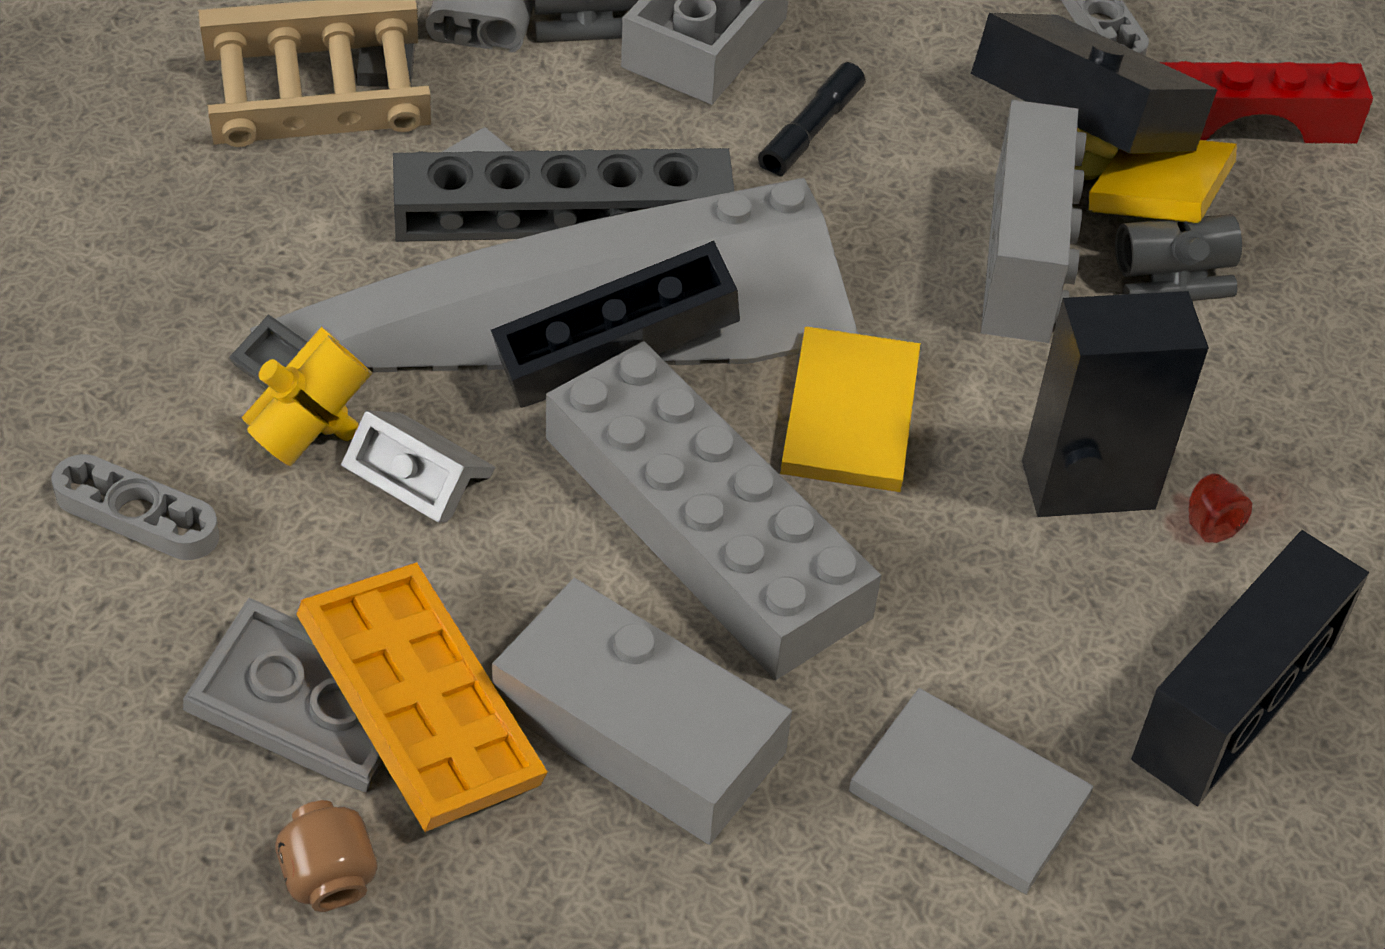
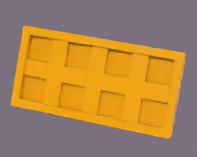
[296,562,548,832]

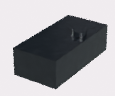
[971,13,1217,154]
[1022,291,1209,517]
[1131,530,1370,806]

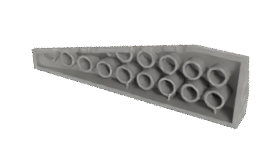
[250,178,858,373]

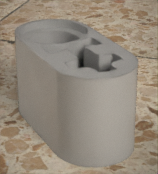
[426,0,533,53]

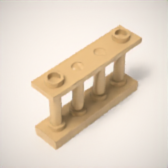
[198,0,431,147]

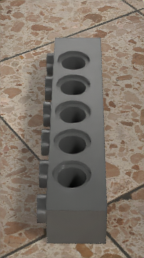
[393,148,735,242]

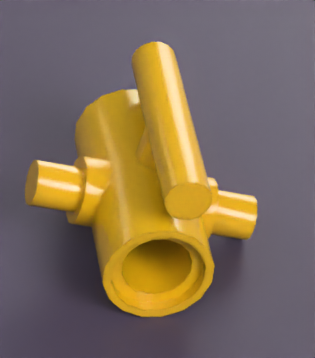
[241,326,372,466]

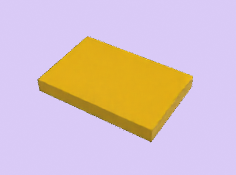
[1089,140,1237,223]
[780,326,921,492]

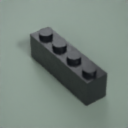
[491,241,740,408]

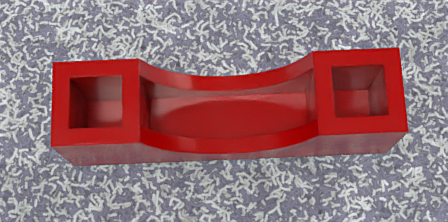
[1160,61,1374,144]

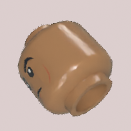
[275,800,378,912]

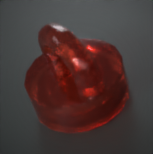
[1188,473,1252,543]

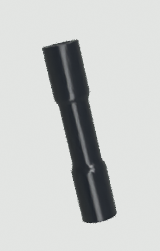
[758,62,866,177]

